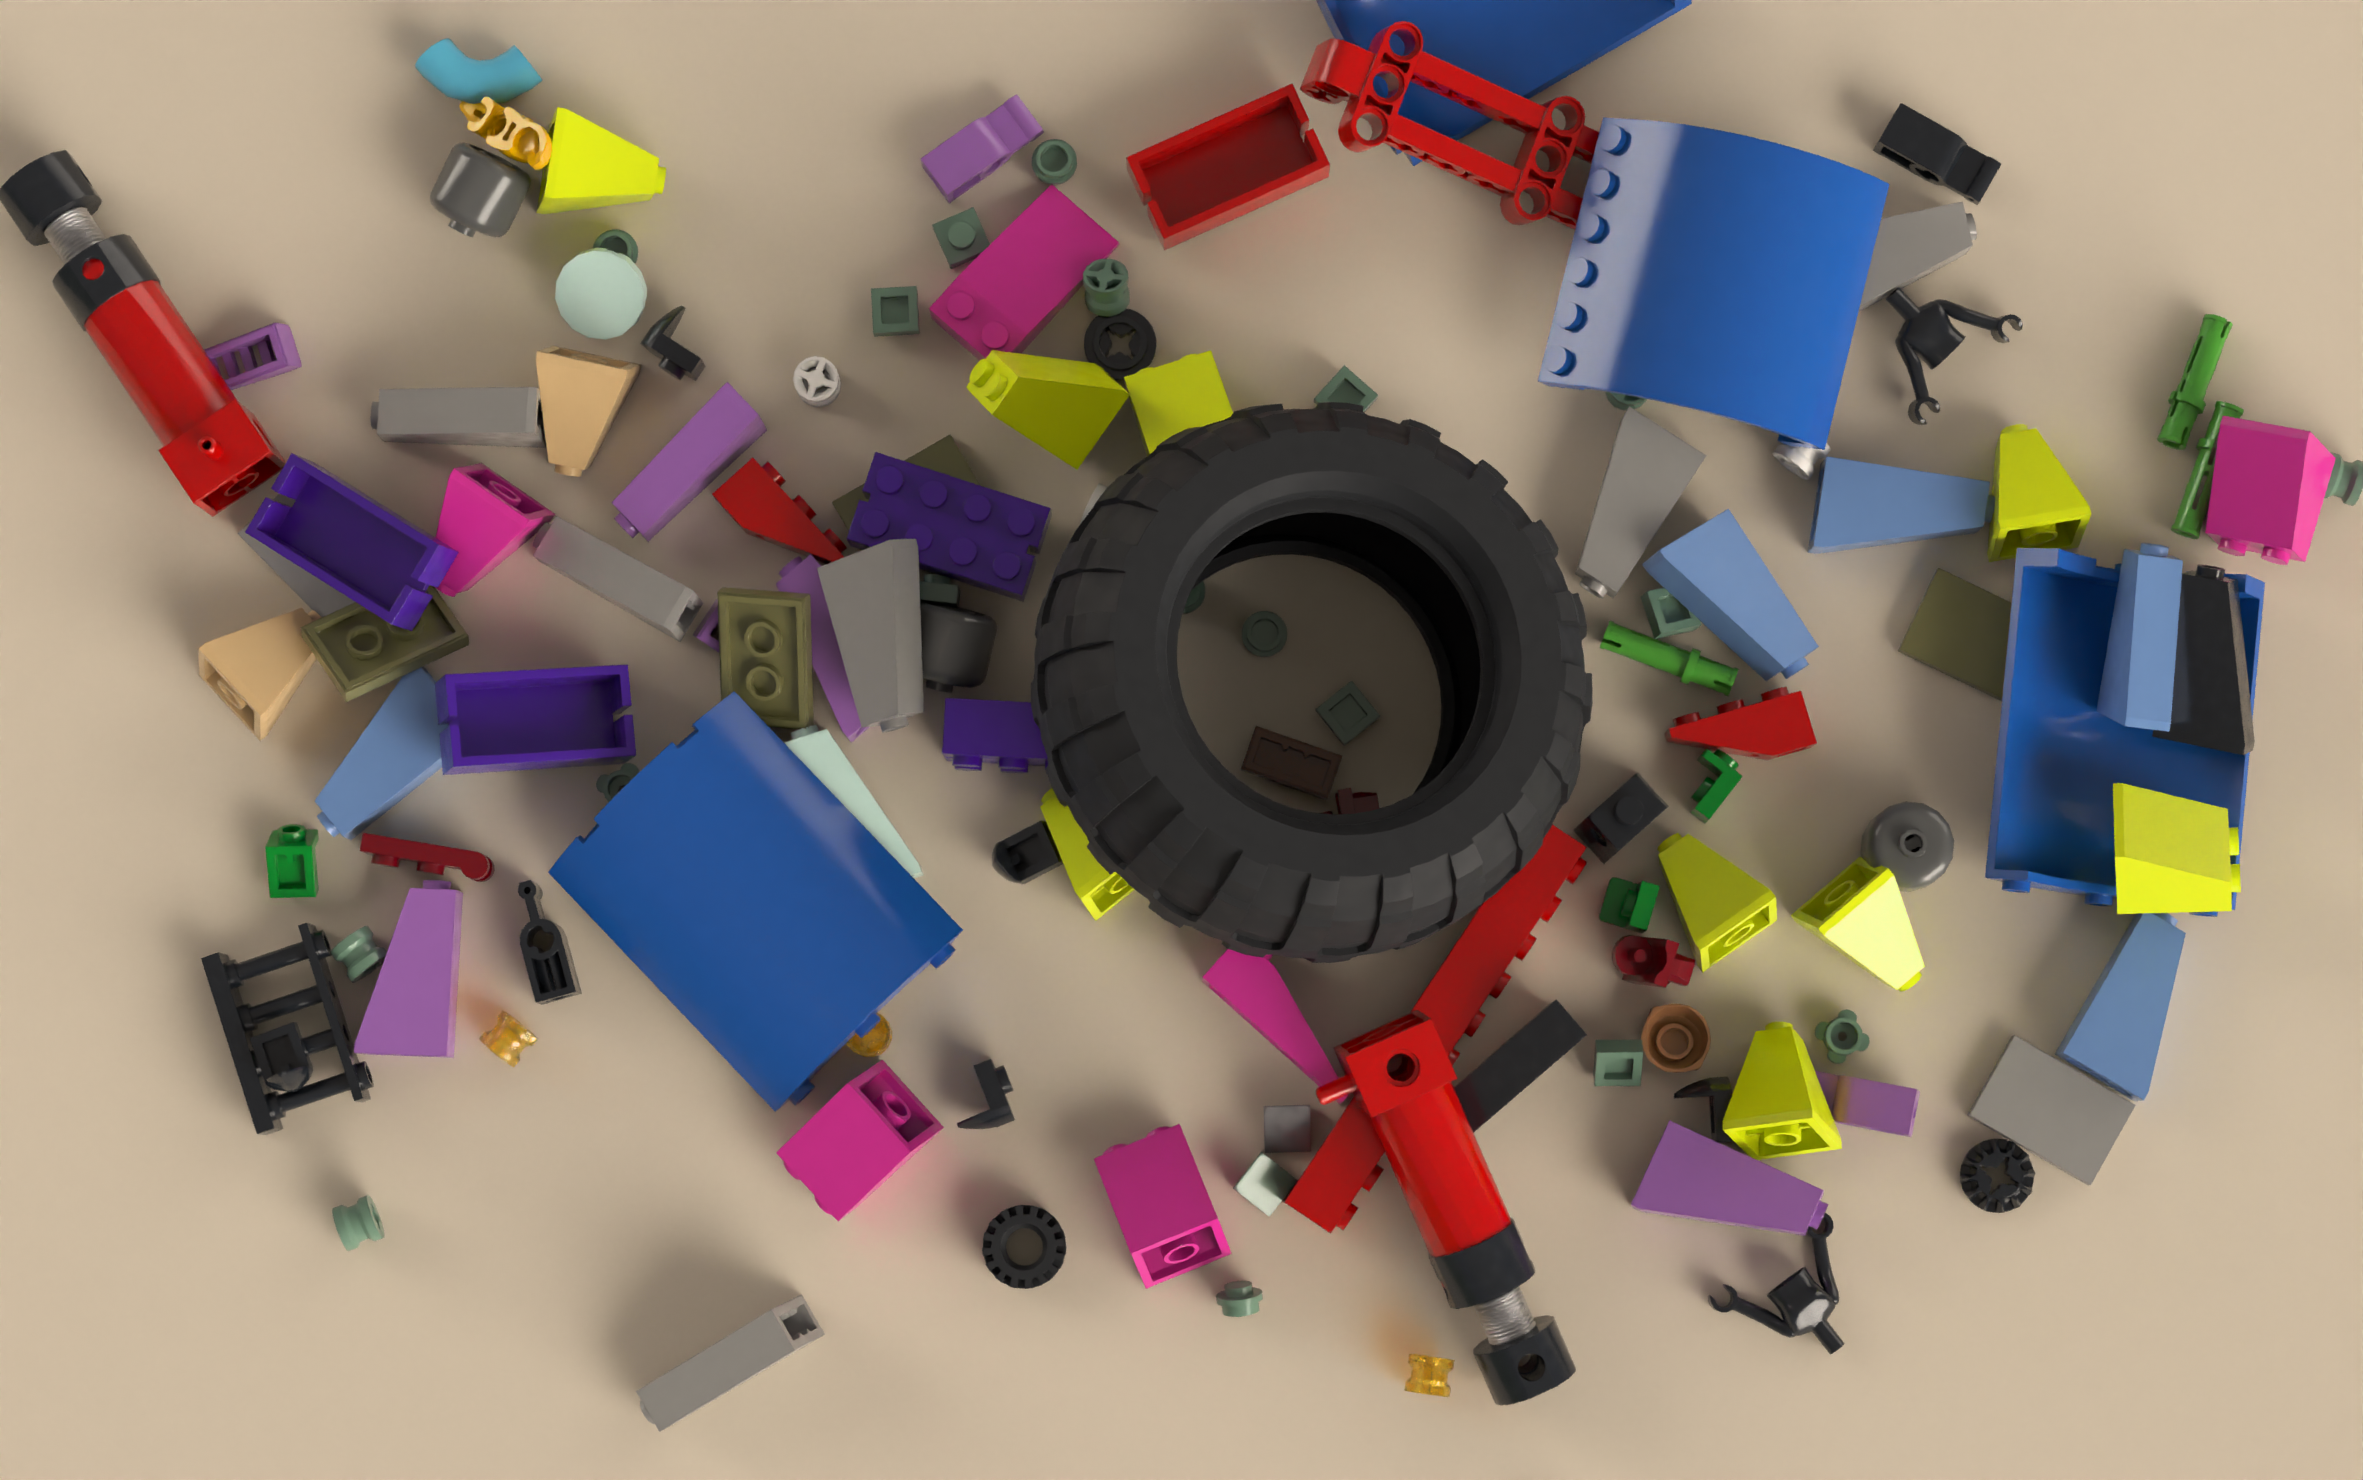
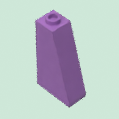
[611,382,767,542]
[776,554,869,743]
[354,880,463,1058]
[1631,1120,1829,1236]

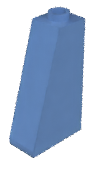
[1808,456,1995,554]
[1642,509,1819,681]
[2096,543,2183,732]
[315,666,448,840]
[2055,913,2186,1101]

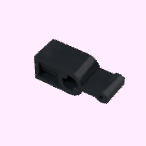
[1873,103,2001,205]
[518,880,582,1005]

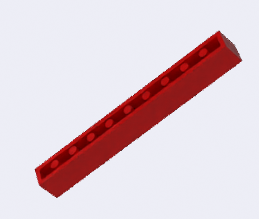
[1284,824,1587,1233]

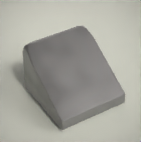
[1263,1105,1311,1153]

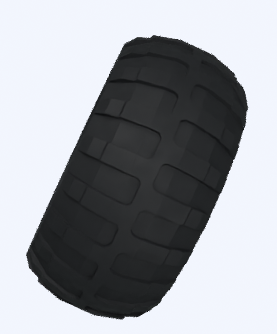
[1031,402,1593,963]

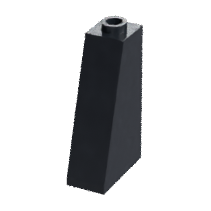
[2152,564,2255,755]
[1454,999,1587,1133]

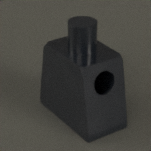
[1573,772,1669,864]

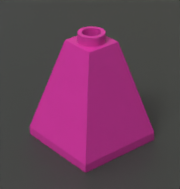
[435,463,555,597]

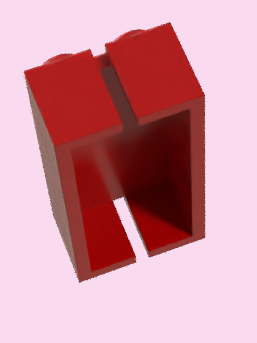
[1126,84,1330,250]

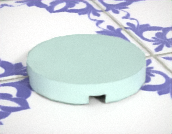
[555,247,647,340]

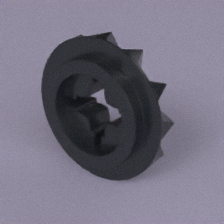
[1084,308,1156,380]
[1960,1139,2035,1213]

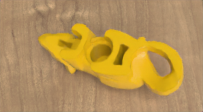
[459,97,552,170]

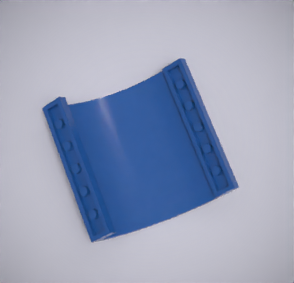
[1538,117,1890,450]

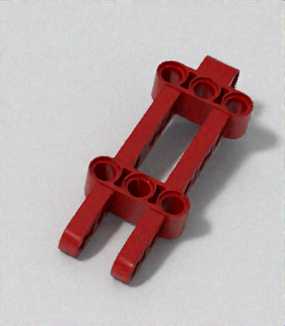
[1300,21,1599,230]

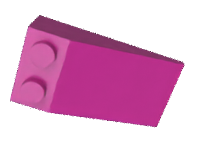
[929,185,1119,361]
[1202,949,1348,1104]

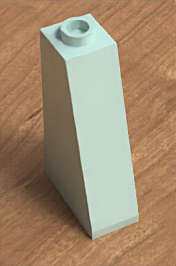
[785,725,923,878]

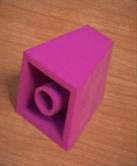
[2205,416,2336,565]
[776,1060,944,1221]
[1094,1124,1232,1289]

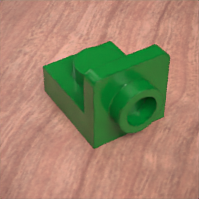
[1690,748,1743,824]
[265,824,319,898]
[1599,877,1660,934]

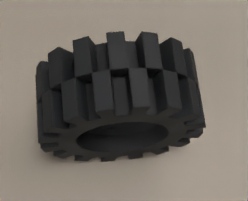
[982,1205,1067,1289]

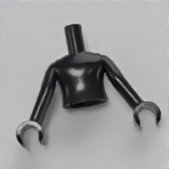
[1886,287,2023,425]
[1708,1213,1845,1354]

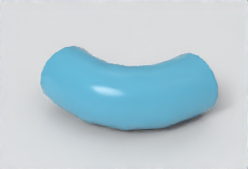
[415,38,542,104]

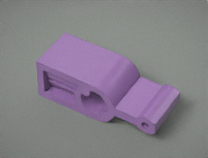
[921,94,1044,203]
[1815,1071,1920,1137]

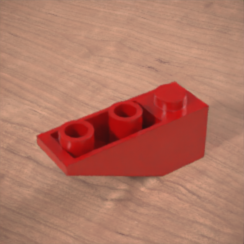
[712,457,847,564]
[1664,686,1817,760]

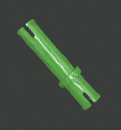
[2157,314,2233,450]
[2171,401,2244,539]
[1599,621,1739,696]

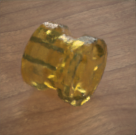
[479,1010,538,1068]
[847,1013,893,1058]
[1404,1353,1455,1397]

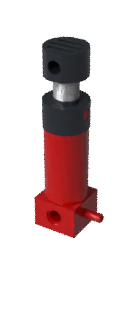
[0,150,286,517]
[1315,1010,1576,1406]

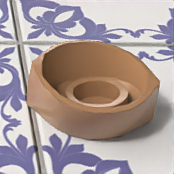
[1641,1004,1711,1073]

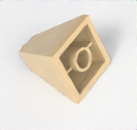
[536,346,642,477]
[198,608,322,741]

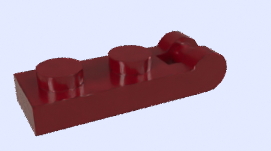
[360,833,495,882]

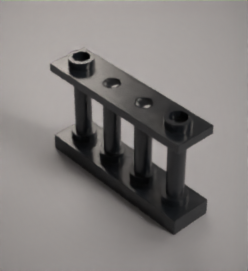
[201,923,374,1135]

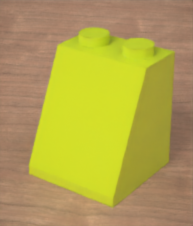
[966,350,1130,470]
[1124,350,1233,456]
[2113,783,2241,914]

